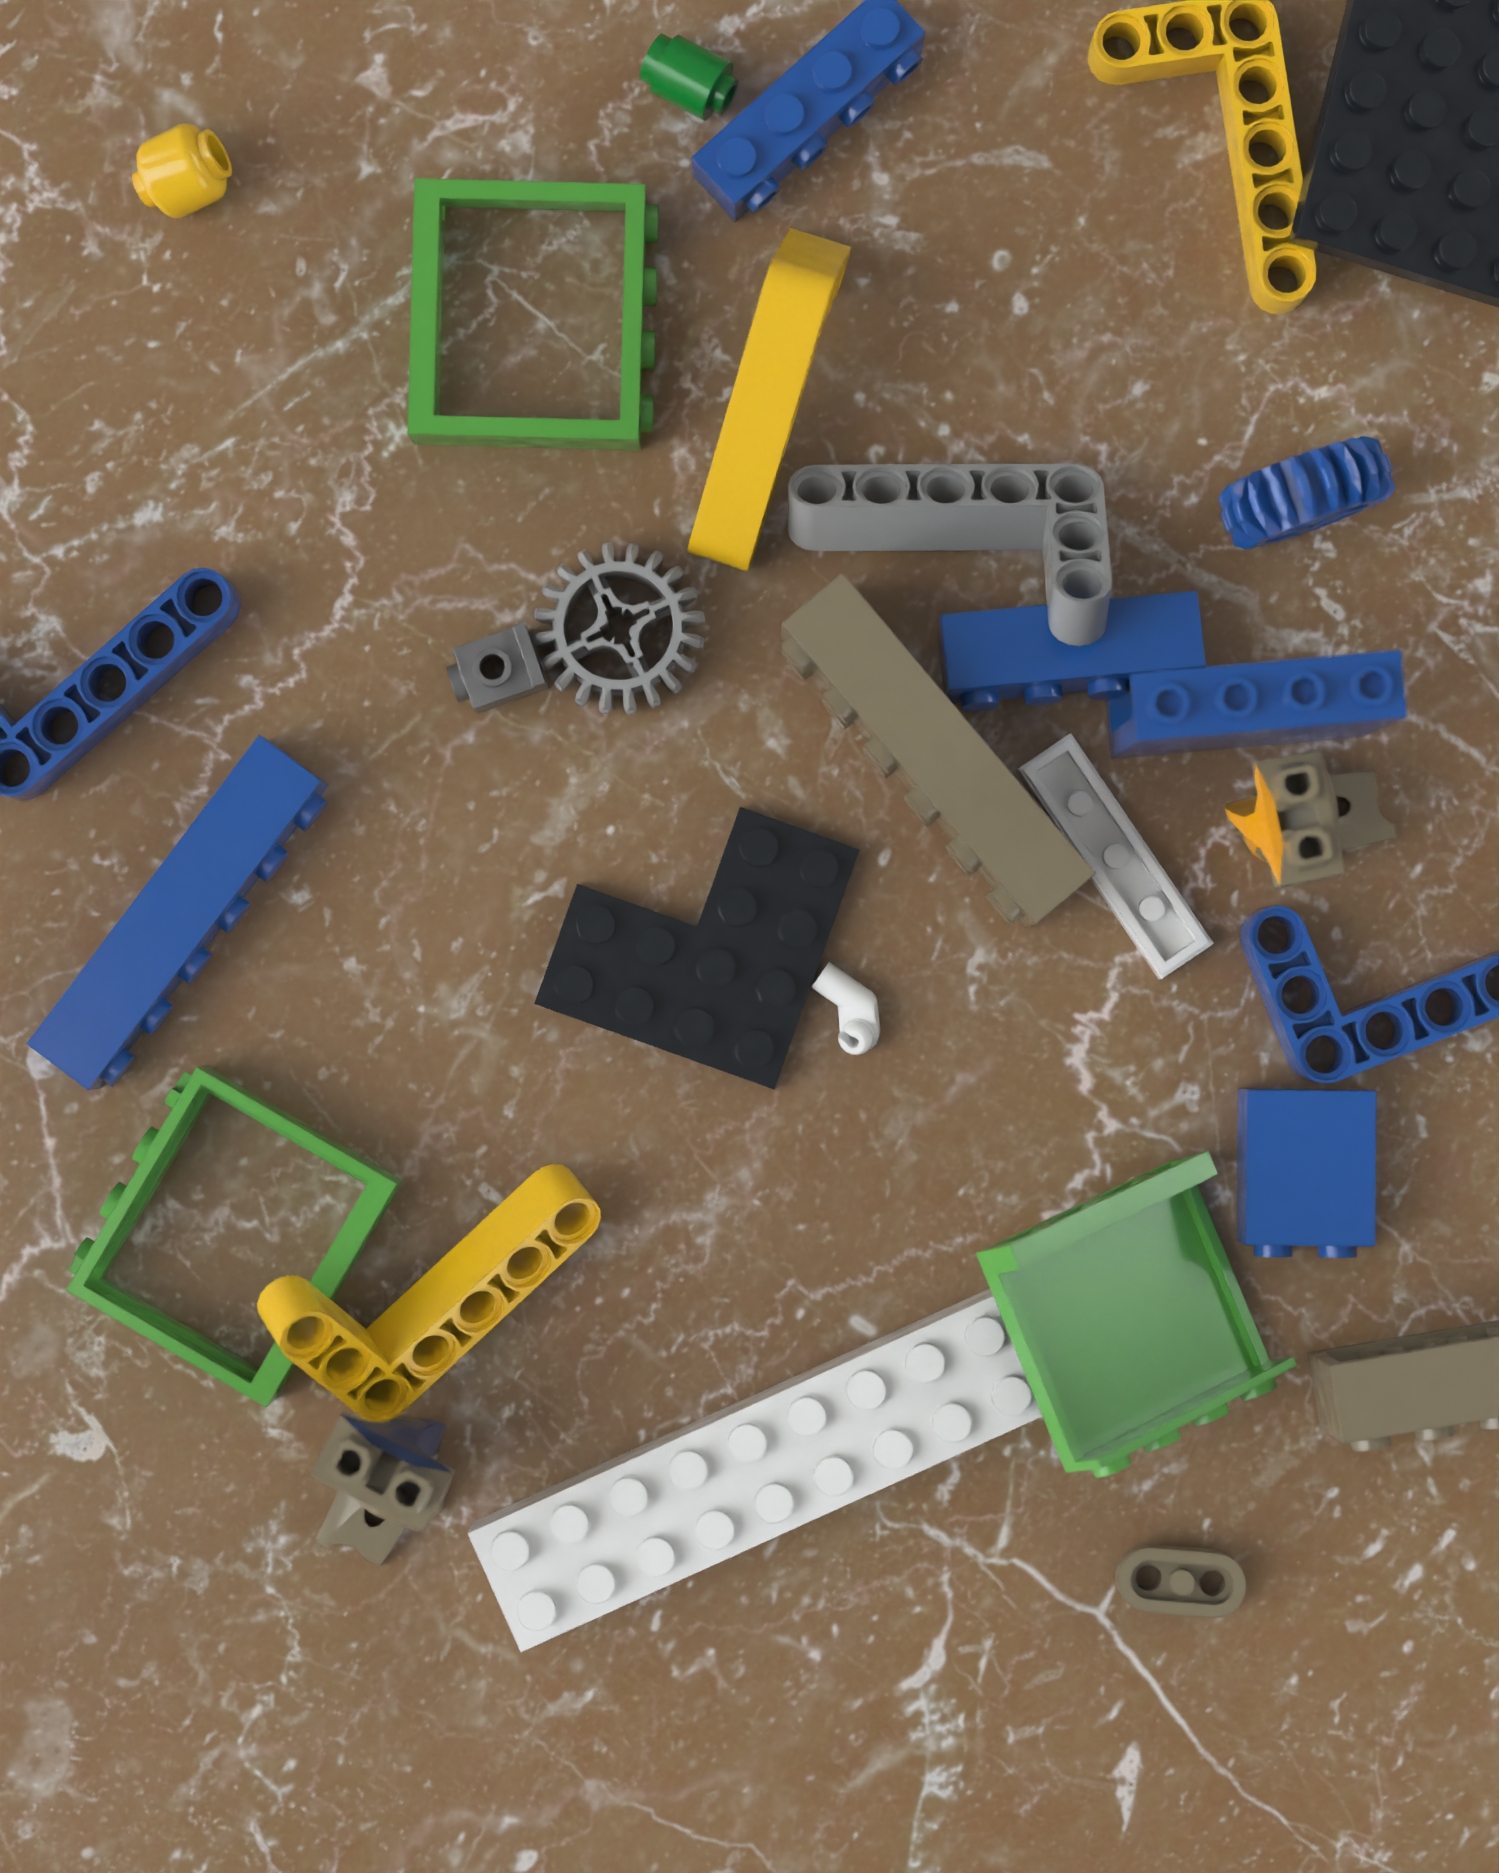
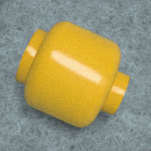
[132,123,232,219]

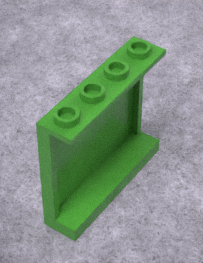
[976,1151,1297,1478]

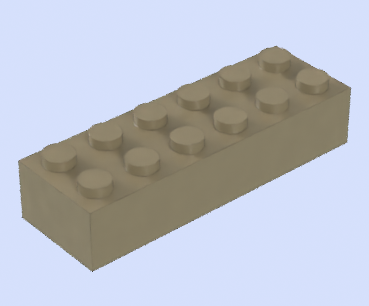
[780,573,1096,927]

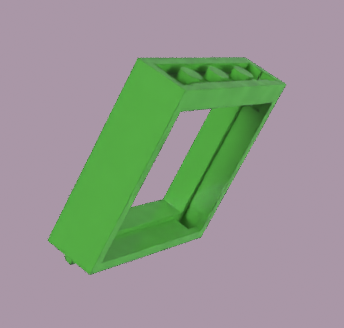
[407,178,659,450]
[66,1066,404,1408]

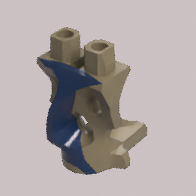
[310,1410,455,1567]

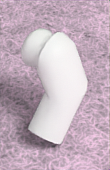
[811,962,881,1055]

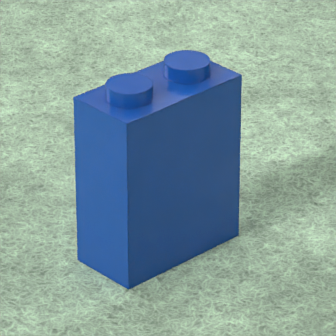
[1236,1088,1376,1258]

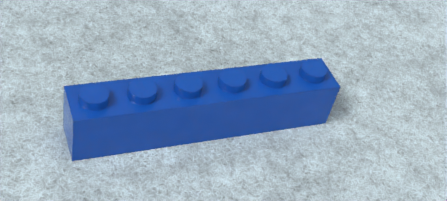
[26,735,329,1090]

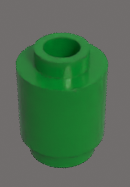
[639,33,738,121]

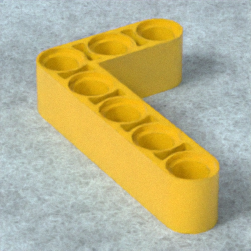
[1087,0,1316,314]
[687,228,851,572]
[257,1164,601,1423]

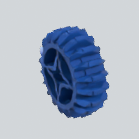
[1218,436,1396,550]

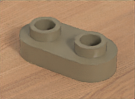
[1115,1544,1246,1618]

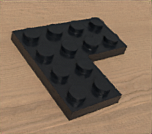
[534,807,860,1089]

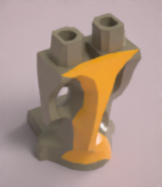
[1224,750,1399,889]

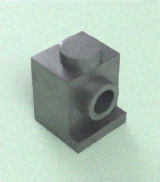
[446,622,549,713]

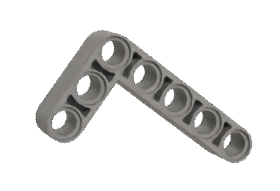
[788,464,1112,646]

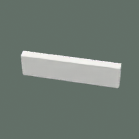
[1017,733,1214,979]

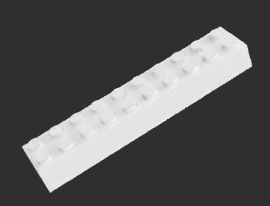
[468,1288,1042,1652]

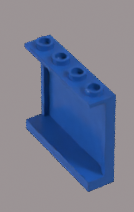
[1105,650,1407,759]

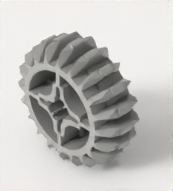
[533,542,705,715]

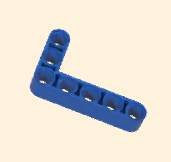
[0,568,241,800]
[1239,906,1499,1084]

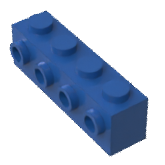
[692,0,925,222]
[937,591,1206,711]

